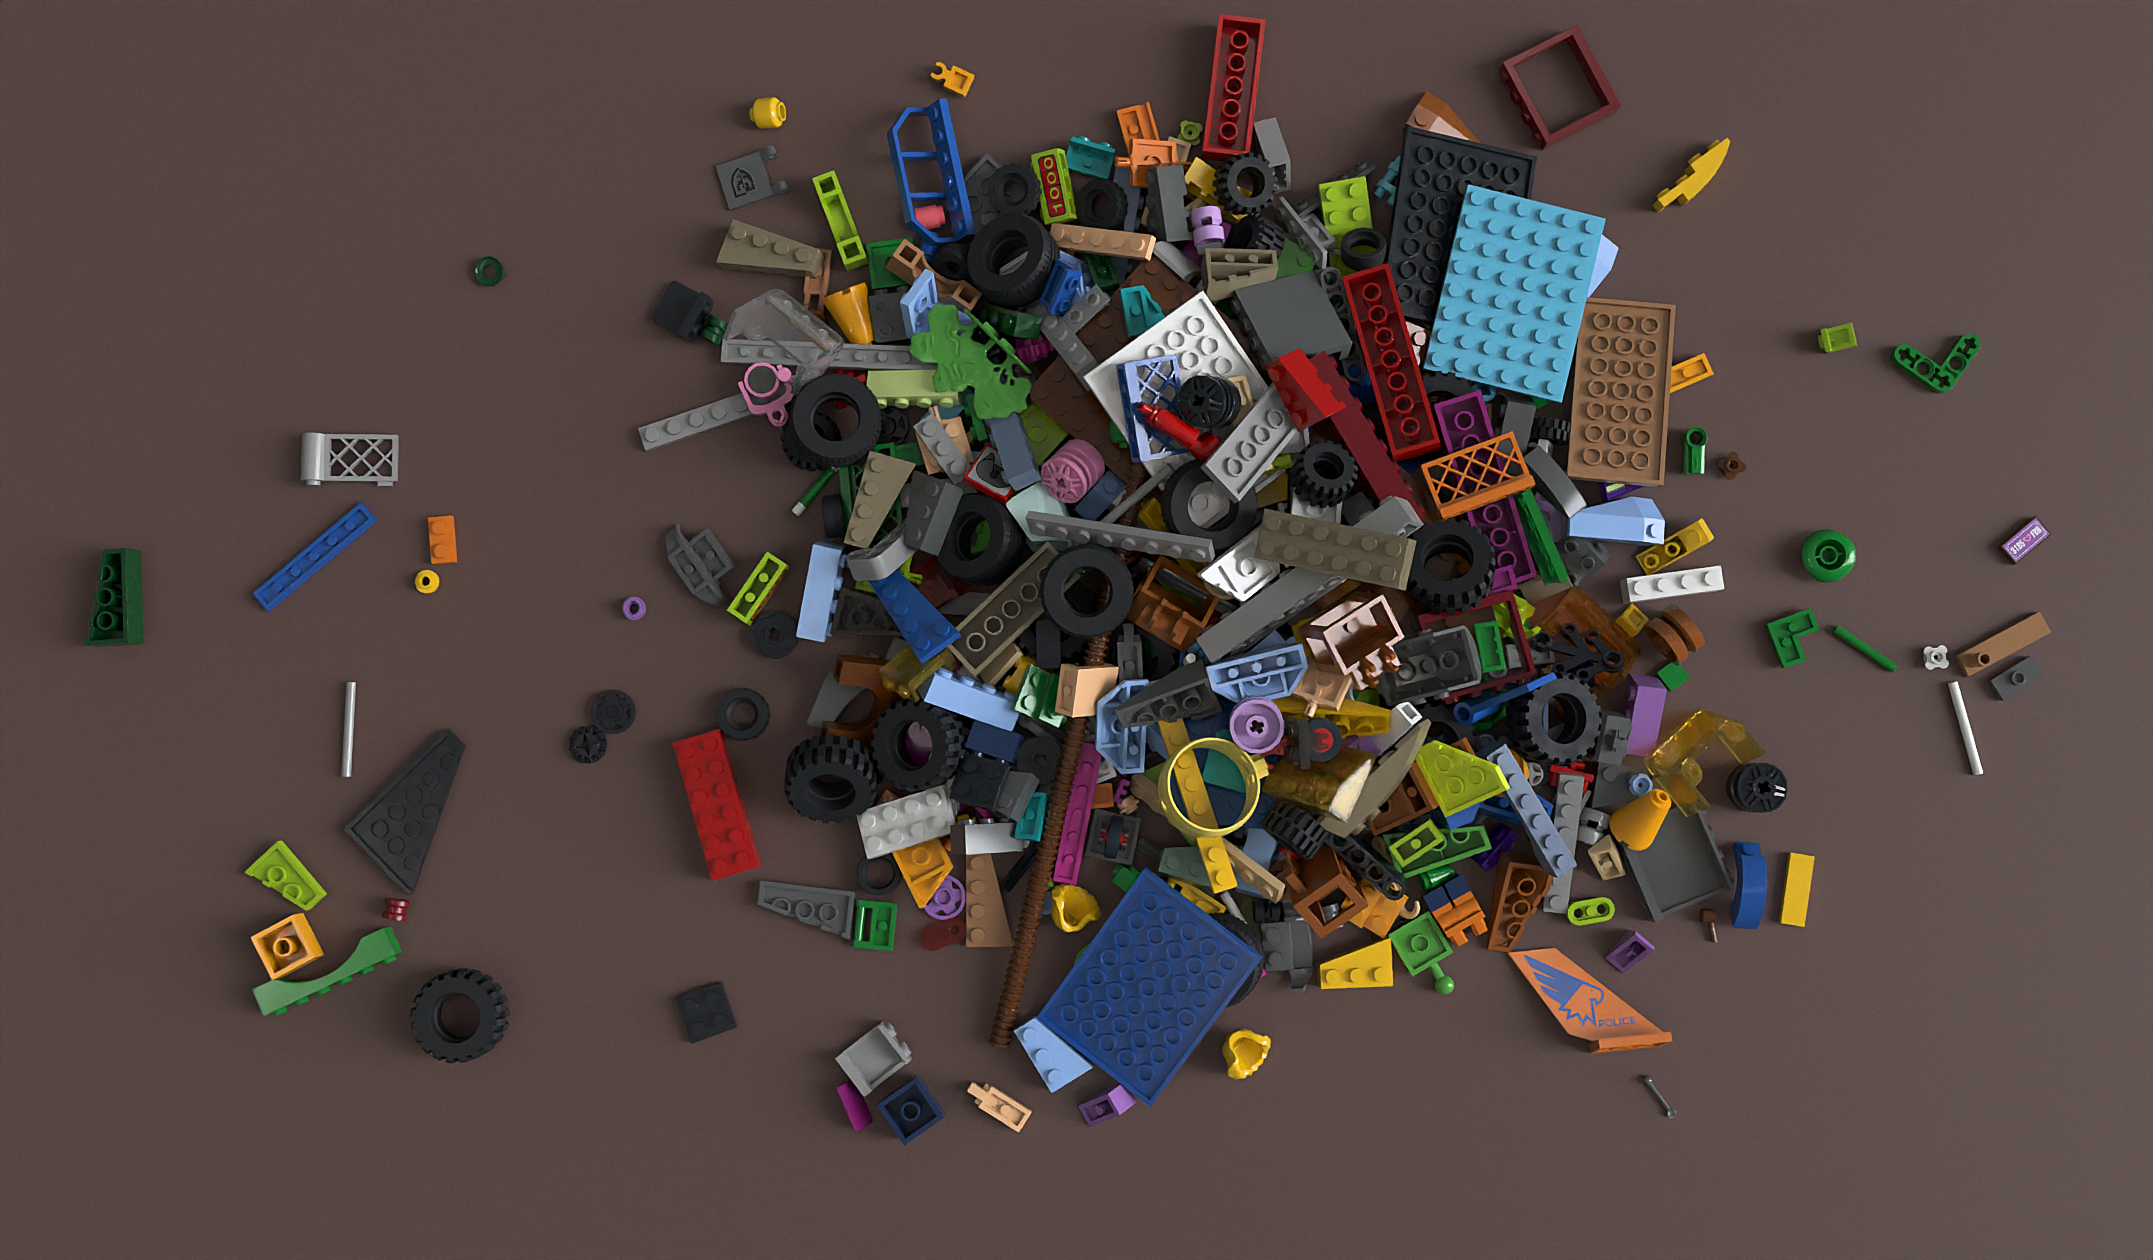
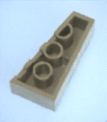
[716,219,825,278]

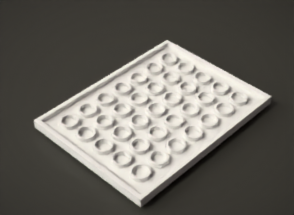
[1082,291,1300,528]

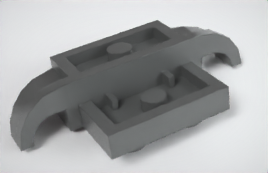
[666,523,736,606]
[1261,900,1315,994]

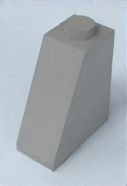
[1253,117,1291,194]

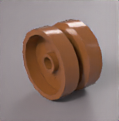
[1644,604,1705,665]

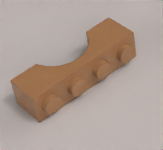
[885,239,983,313]

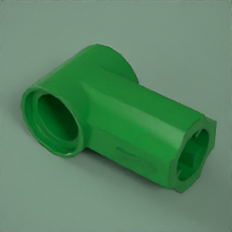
[1680,427,1708,475]

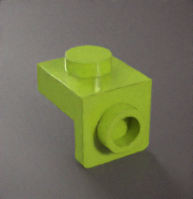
[1818,323,1857,353]

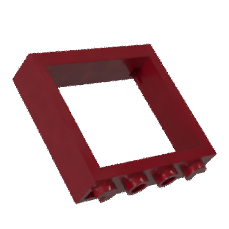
[1499,25,1621,150]
[1414,590,1537,704]

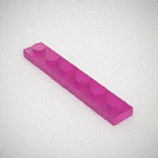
[1053,742,1101,885]

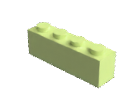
[866,370,963,408]

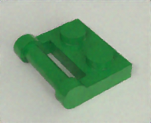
[850,899,898,951]

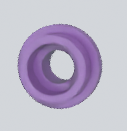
[622,597,646,620]

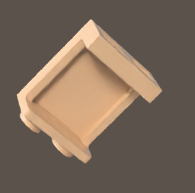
[1055,662,1119,717]

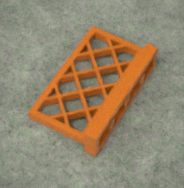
[1420,431,1535,521]

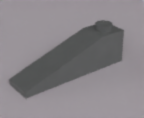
[1115,659,1222,728]

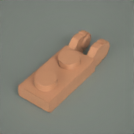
[803,248,833,314]

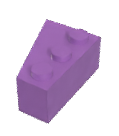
[1623,673,1667,758]

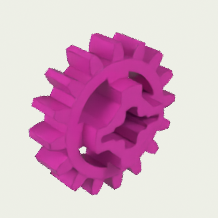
[1011,333,1055,363]

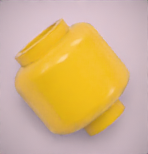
[750,97,786,129]

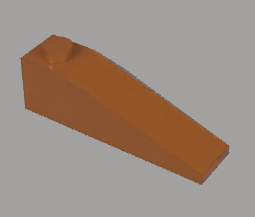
[1402,92,1480,143]

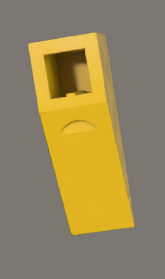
[1636,518,1714,575]

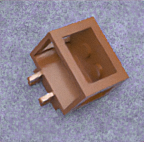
[1126,555,1220,652]
[1297,591,1404,690]
[1269,842,1369,939]

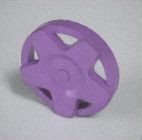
[924,875,966,920]

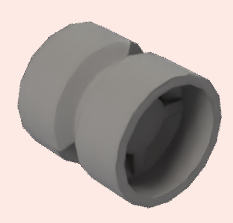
[1577,807,1612,846]

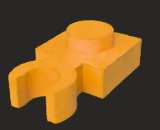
[930,62,975,98]

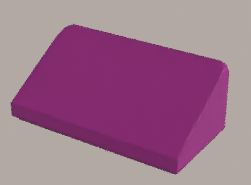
[836,1079,873,1132]

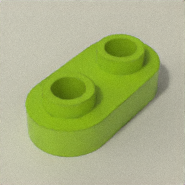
[1566,897,1615,926]

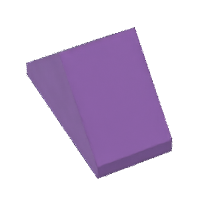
[1606,929,1655,973]

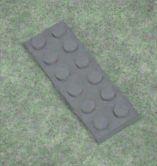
[1200,382,1298,503]

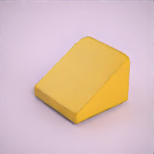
[1613,603,1649,640]

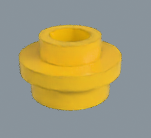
[415,570,439,594]

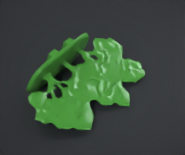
[909,303,1032,419]

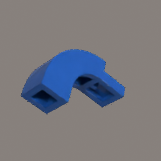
[1730,842,1767,929]

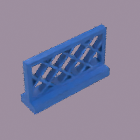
[1116,354,1189,462]

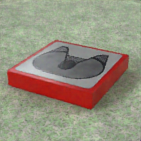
[963,443,1014,504]

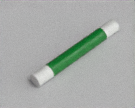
[791,467,839,517]

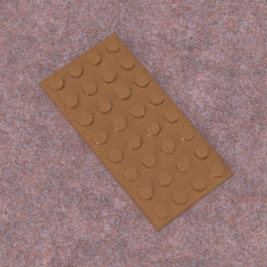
[1566,297,1676,488]

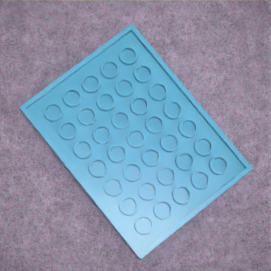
[1422,184,1606,404]

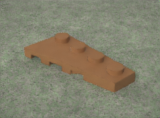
[966,853,1014,947]

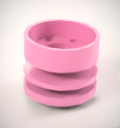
[1041,439,1105,503]

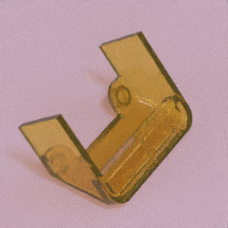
[1645,708,1766,817]

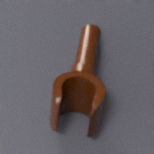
[1700,909,1717,942]

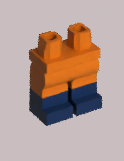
[1420,874,1487,947]

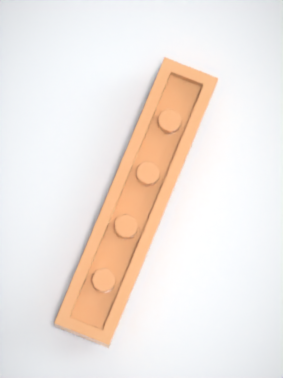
[1050,223,1156,261]

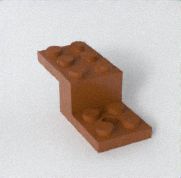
[1366,737,1476,836]

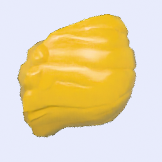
[1051,884,1102,933]
[1222,1028,1271,1079]

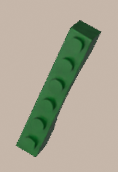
[253,926,402,1017]

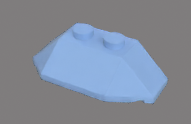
[1206,643,1308,703]
[1095,679,1149,774]

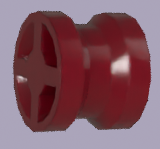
[382,898,410,921]

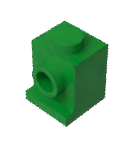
[1111,863,1141,893]

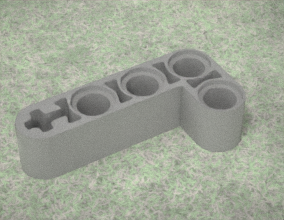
[846,518,918,581]

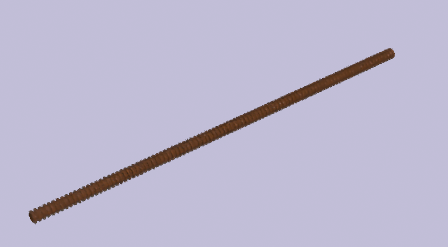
[989,307,1177,1049]

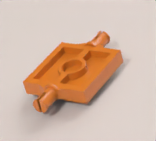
[1114,138,1192,189]

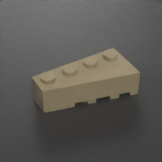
[844,451,916,549]

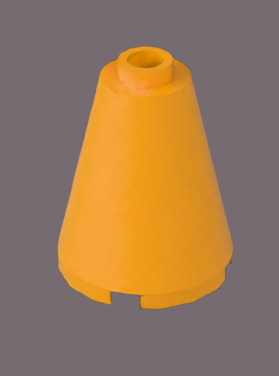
[823,282,875,345]
[1609,789,1671,851]

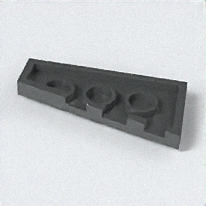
[757,880,856,939]

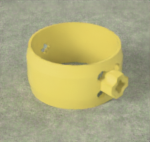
[1158,737,1269,839]

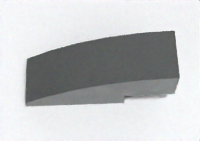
[1519,446,1586,520]

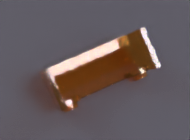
[1533,585,1641,700]

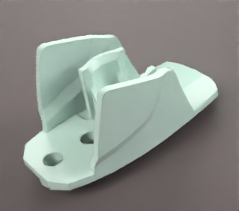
[1006,462,1085,573]

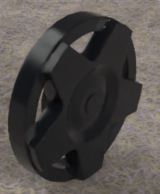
[876,406,909,449]
[591,690,636,734]

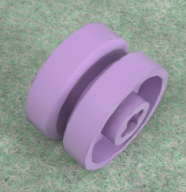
[1229,695,1284,753]

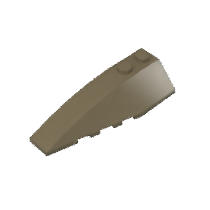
[1316,719,1431,838]

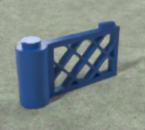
[1453,672,1557,726]

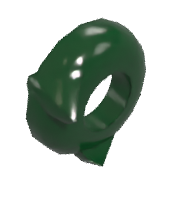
[475,256,506,287]

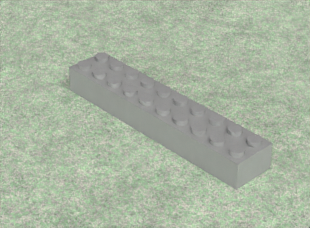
[1196,496,1424,663]

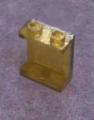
[879,644,958,702]

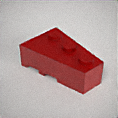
[1265,348,1347,432]

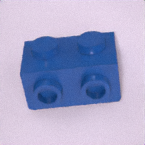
[1039,259,1083,315]

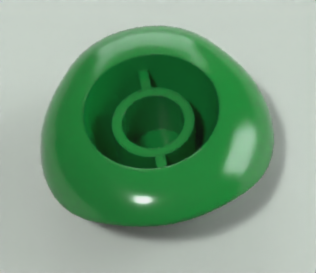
[1802,529,1856,583]

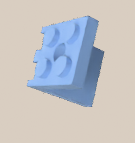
[900,269,979,339]

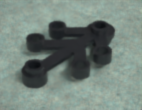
[1531,623,1624,683]

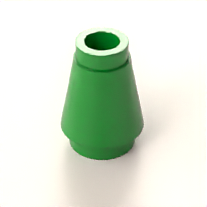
[1417,864,1455,891]

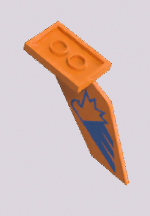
[1507,948,1672,1054]

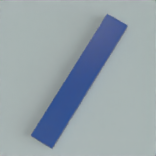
[252,502,378,612]

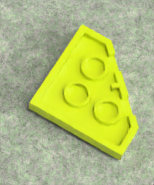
[1415,740,1510,818]

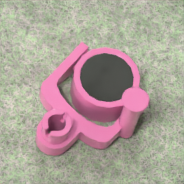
[738,362,795,428]

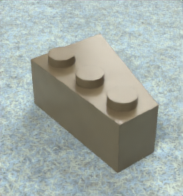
[1201,248,1278,302]

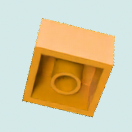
[250,913,325,980]

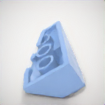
[1567,497,1665,546]

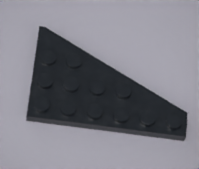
[344,729,466,895]

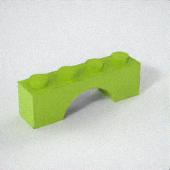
[812,170,869,272]

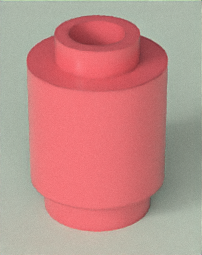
[914,204,946,230]

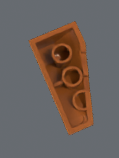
[1486,851,1553,952]

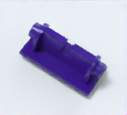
[1471,823,1518,872]

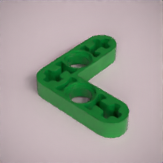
[1890,333,1981,394]

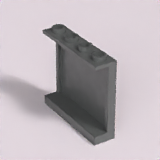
[1230,271,1352,378]
[1613,801,1734,922]

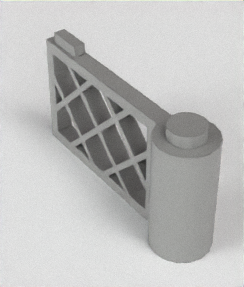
[301,433,399,487]

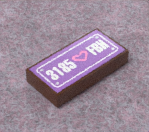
[1998,516,2051,565]

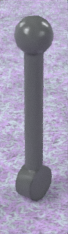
[1642,1075,1677,1118]

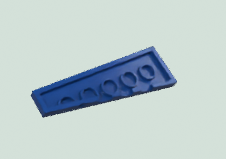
[868,545,961,664]

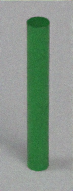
[1832,625,1897,672]

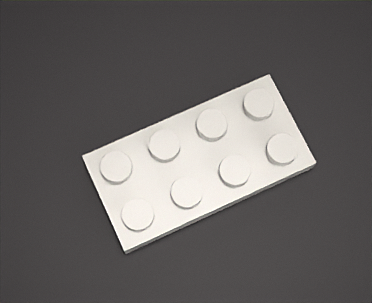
[856,785,956,859]

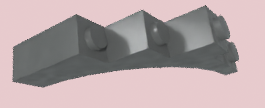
[807,634,933,729]

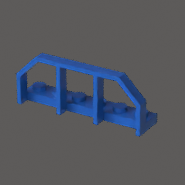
[886,99,976,246]

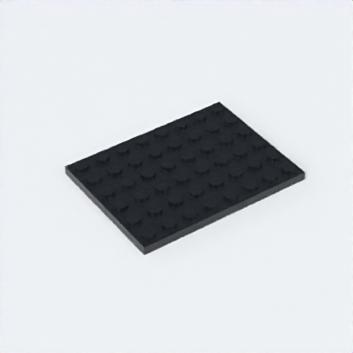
[1384,126,1537,324]

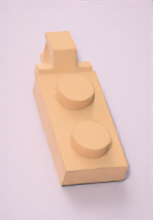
[967,1081,1032,1132]

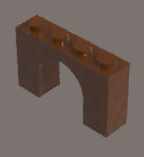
[820,653,900,753]

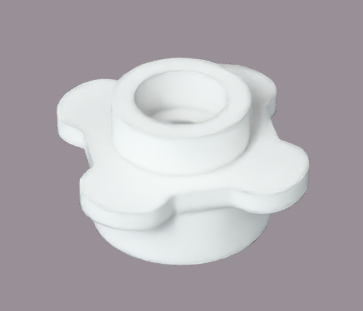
[1923,645,1949,670]

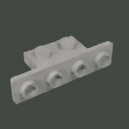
[1276,196,1336,270]

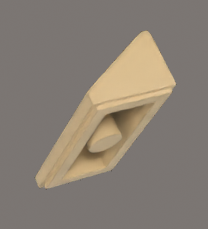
[1588,834,1626,880]

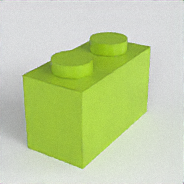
[1389,818,1444,868]

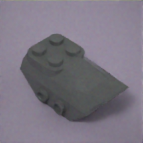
[1376,625,1481,706]

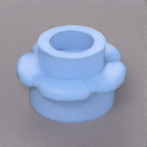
[1629,773,1653,797]

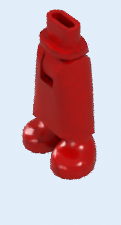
[1136,401,1221,461]

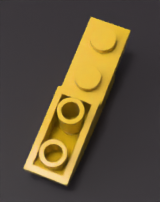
[1653,138,1730,212]

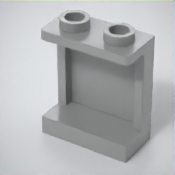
[835,1021,912,1097]

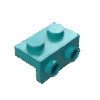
[1066,135,1116,181]

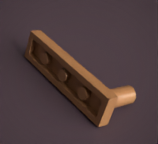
[1954,612,2051,677]

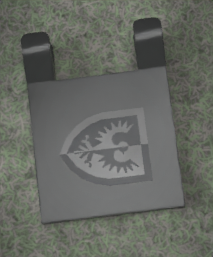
[716,145,789,211]

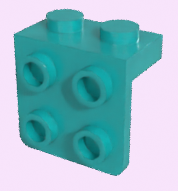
[1202,729,1262,793]

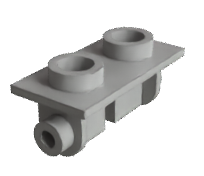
[1062,284,1111,334]

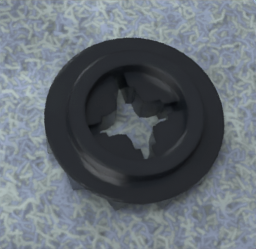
[569,726,607,764]

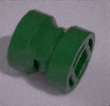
[699,314,730,346]

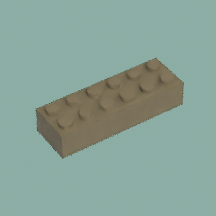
[1254,509,1416,590]
[947,541,1081,676]

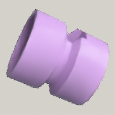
[1190,206,1225,247]

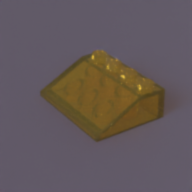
[1261,745,1377,823]

